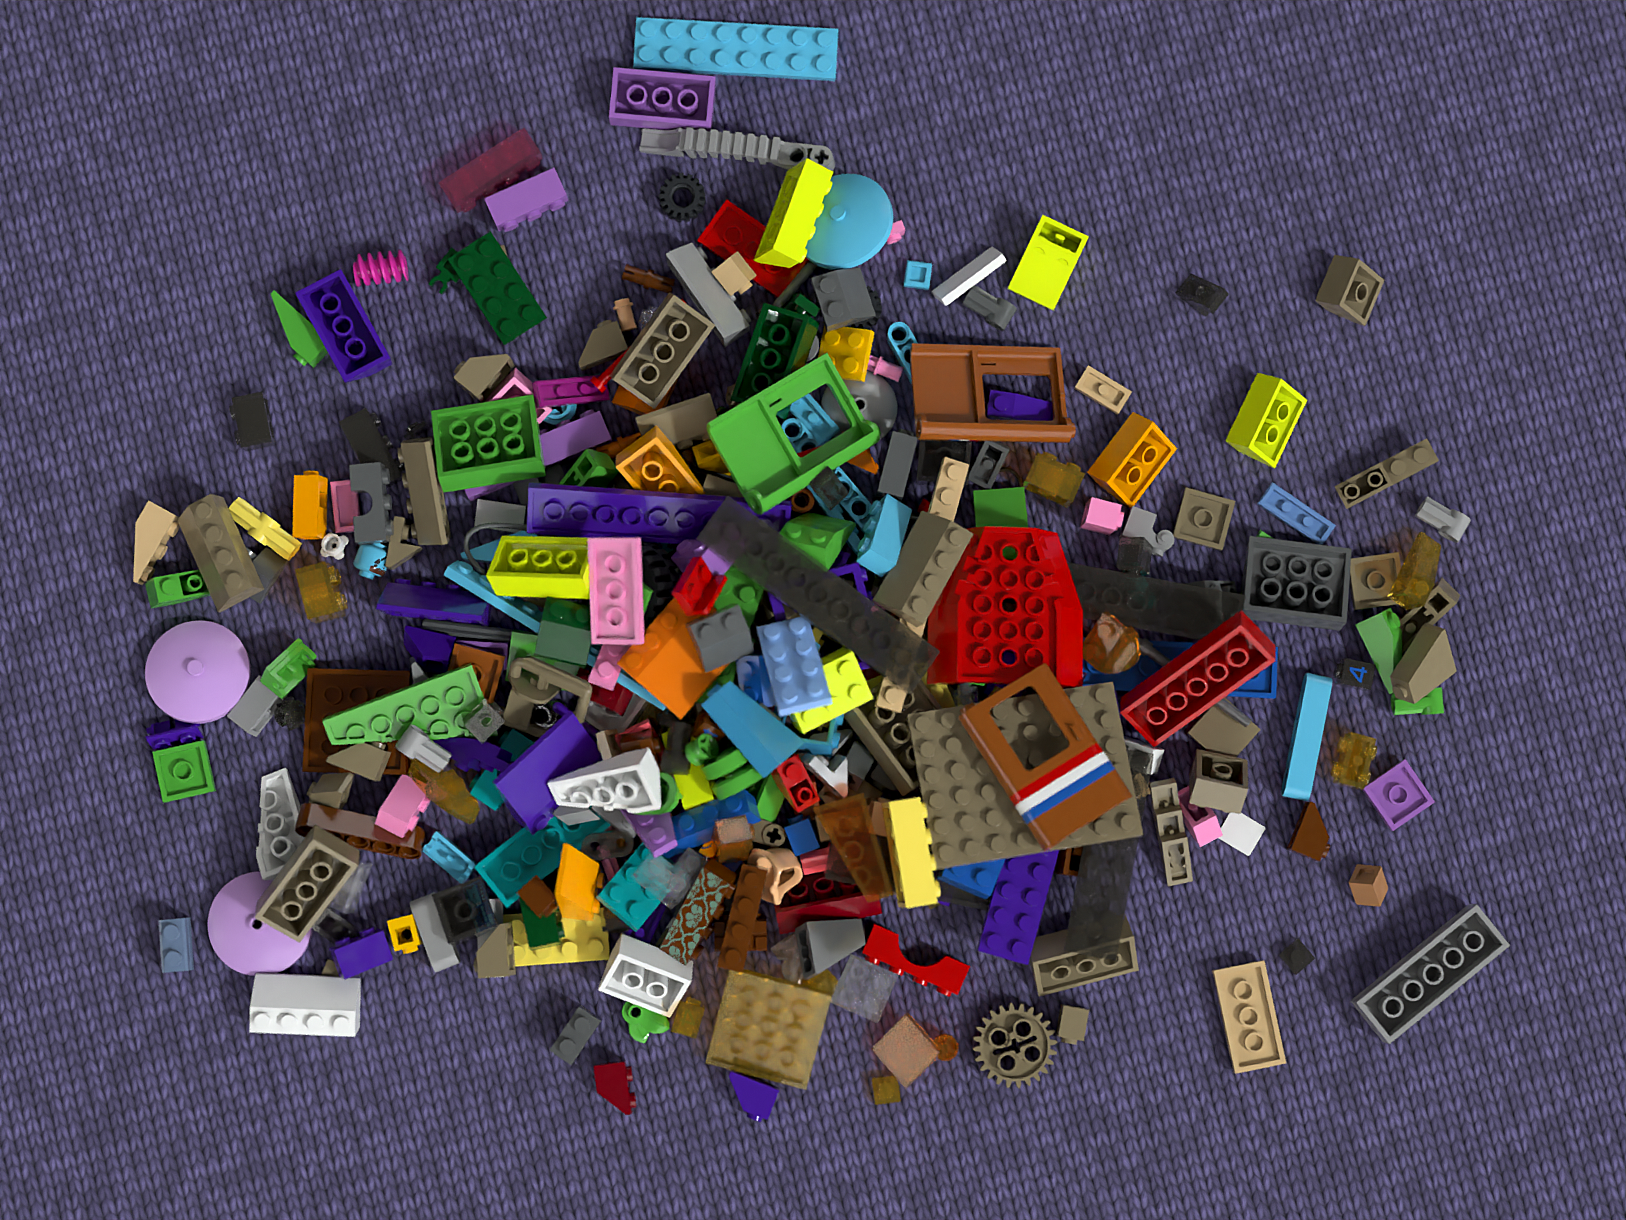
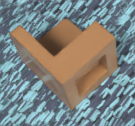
[1349,864,1388,907]

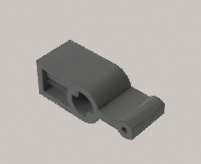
[846,736,875,792]

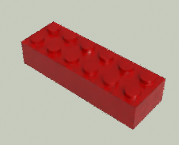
[1120,610,1276,747]

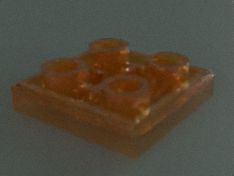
[871,1013,943,1088]

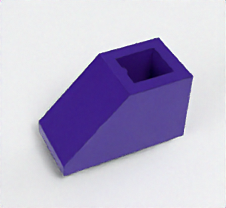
[404,626,456,675]

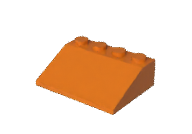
[617,597,731,719]

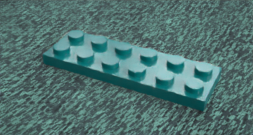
[474,805,611,908]

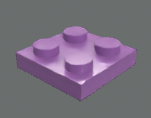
[1361,759,1435,831]

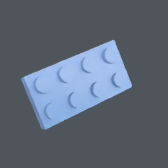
[756,615,832,716]

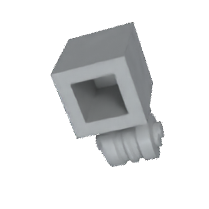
[1119,506,1174,557]

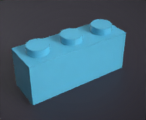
[856,494,912,578]

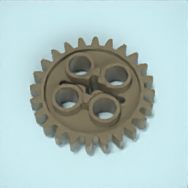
[972,1003,1057,1088]

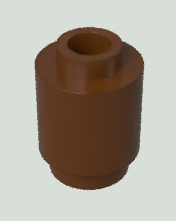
[787,488,814,514]

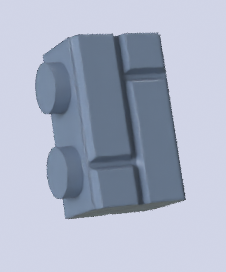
[158,917,194,973]

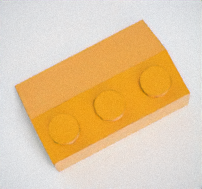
[1087,412,1177,508]

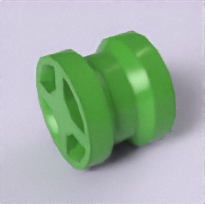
[685,734,719,766]

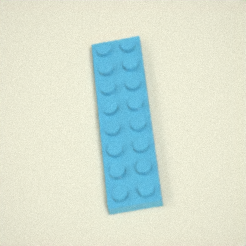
[633,17,838,81]

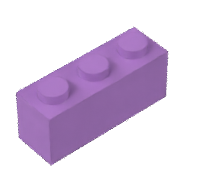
[484,168,569,232]

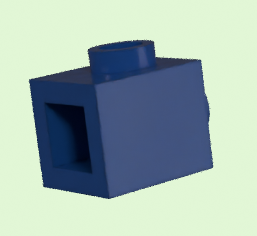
[784,813,821,857]

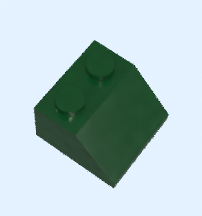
[534,596,591,667]

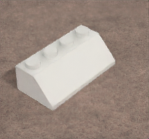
[250,973,361,1037]

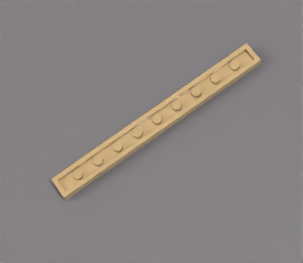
[874,457,969,713]

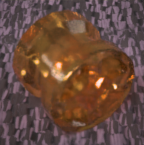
[931,1033,959,1061]

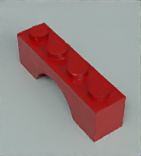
[861,924,970,997]

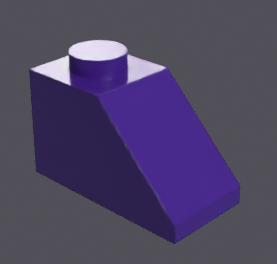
[729,1069,779,1122]

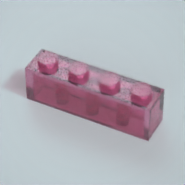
[439,128,543,213]

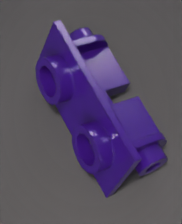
[145,719,204,750]

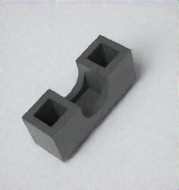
[349,462,394,545]

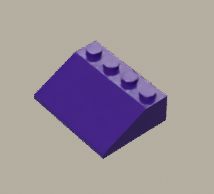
[376,579,492,626]
[493,710,603,835]

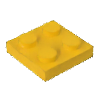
[818,325,875,382]

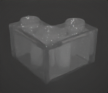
[630,847,708,909]

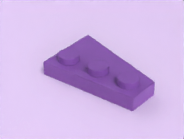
[619,808,678,858]

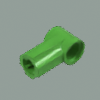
[1390,687,1444,715]

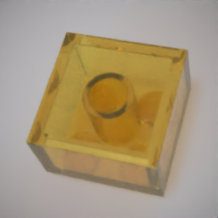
[1021,452,1085,508]
[295,561,348,624]

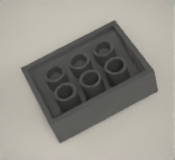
[1238,536,1352,631]

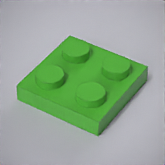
[152,740,216,803]

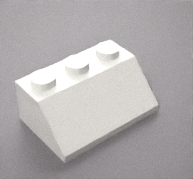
[598,934,693,1018]

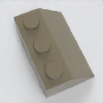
[636,393,717,450]

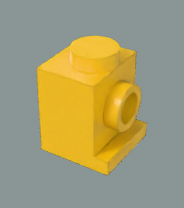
[387,914,423,954]

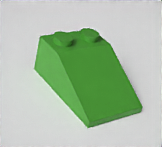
[776,512,856,573]

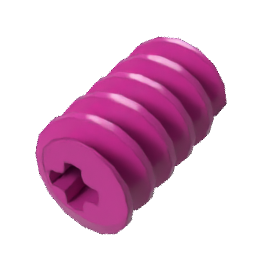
[353,249,409,287]

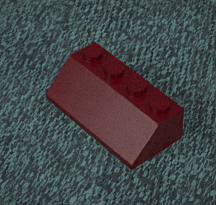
[774,861,882,934]

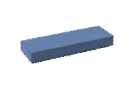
[1257,482,1336,545]

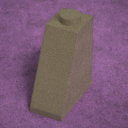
[1390,623,1457,704]

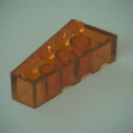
[812,792,893,903]

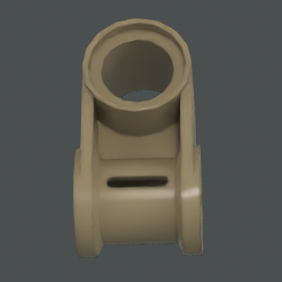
[735,818,787,848]

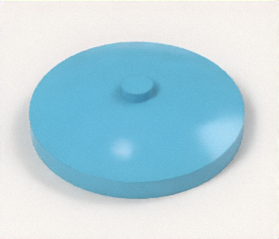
[805,174,893,270]

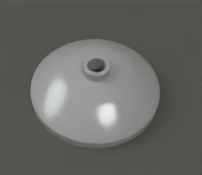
[821,371,897,440]

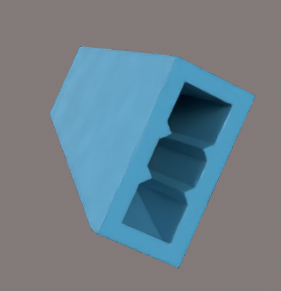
[701,681,804,778]

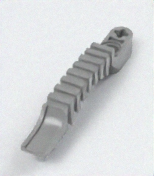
[639,127,835,171]

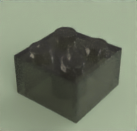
[915,440,972,489]

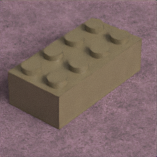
[255,825,360,943]

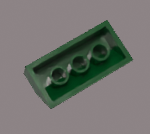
[730,303,820,420]

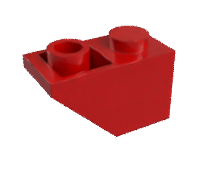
[771,753,820,813]

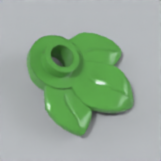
[621,1001,670,1043]

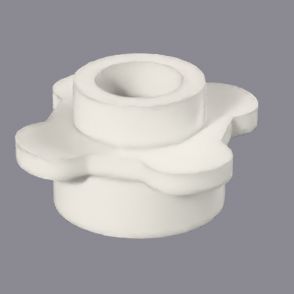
[320,533,349,560]

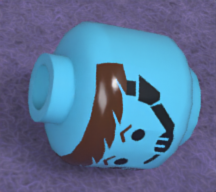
[353,543,388,580]

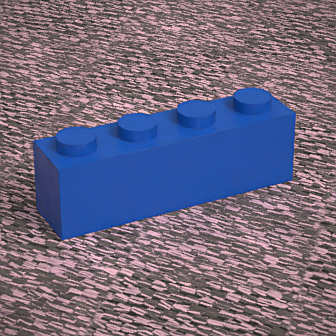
[662,789,761,858]

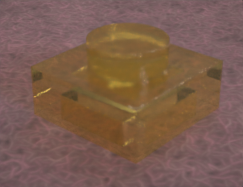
[871,1075,901,1105]

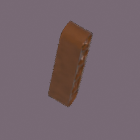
[295,803,425,860]

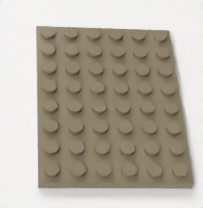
[907,682,1143,870]

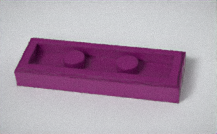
[532,375,610,408]

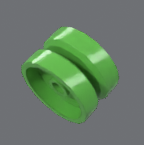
[700,746,763,800]

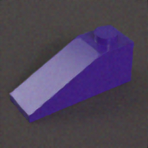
[985,390,1053,421]

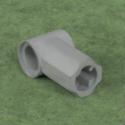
[1415,497,1471,543]
[395,724,451,773]

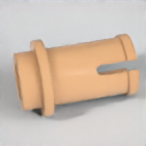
[613,298,637,332]

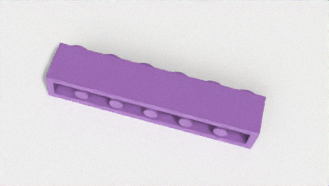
[464,410,612,501]

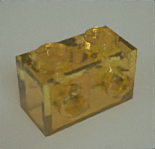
[1331,732,1377,790]

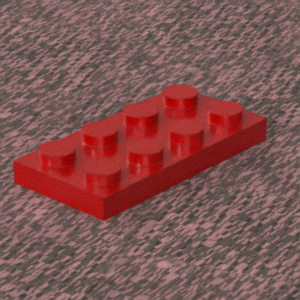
[697,199,809,298]

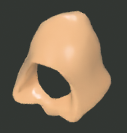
[747,847,803,905]

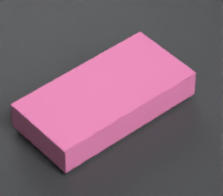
[330,480,361,534]

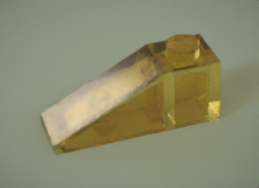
[1388,532,1441,610]

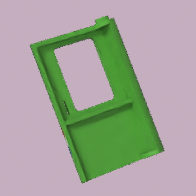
[706,353,881,515]

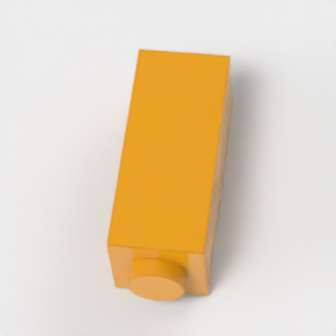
[292,471,328,540]

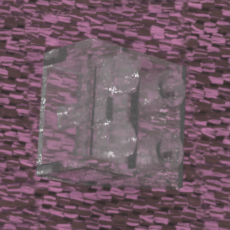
[830,954,899,1023]

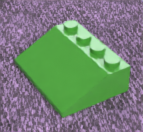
[431,394,546,493]

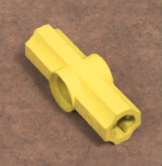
[228,497,302,561]

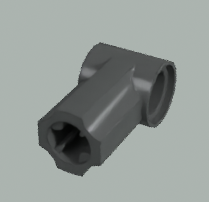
[962,285,1017,331]

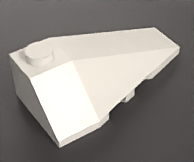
[547,748,661,813]
[256,768,305,880]

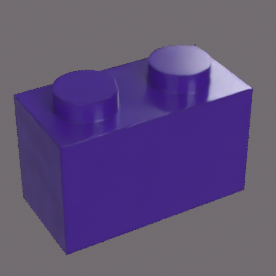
[329,927,393,980]

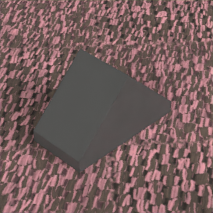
[250,547,288,604]

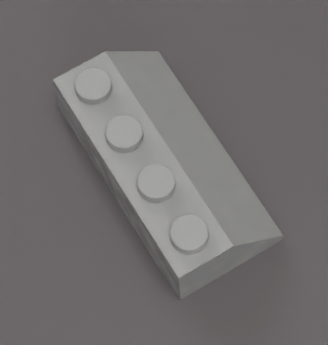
[666,243,751,347]

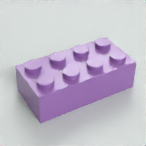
[609,67,716,131]

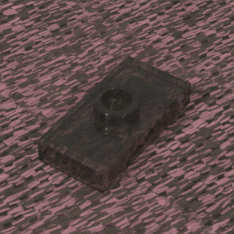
[809,466,849,510]

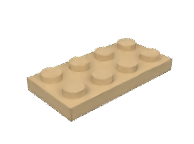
[1212,960,1286,1074]

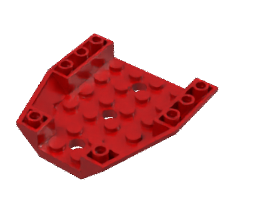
[927,526,1083,688]

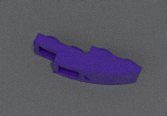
[434,738,513,775]

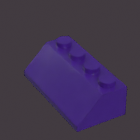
[295,269,392,383]

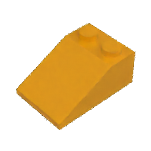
[615,425,705,495]
[555,843,605,921]

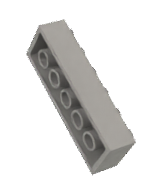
[1350,904,1510,1044]

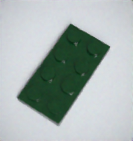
[447,231,547,346]

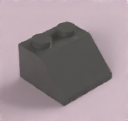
[811,268,876,332]
[685,603,754,673]

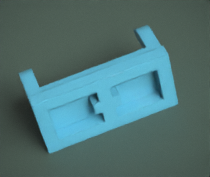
[423,831,478,884]

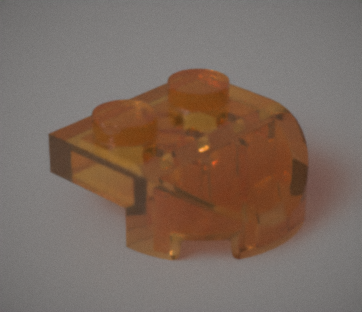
[1083,611,1141,674]

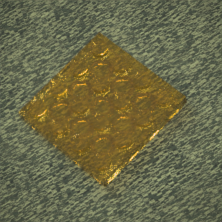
[705,969,832,1090]

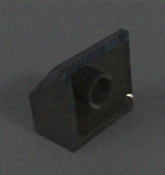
[432,876,498,946]

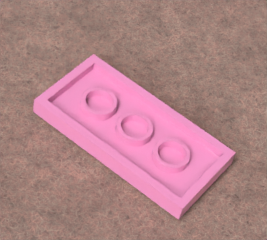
[588,537,644,645]

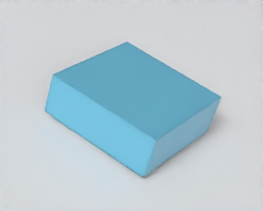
[903,260,932,290]

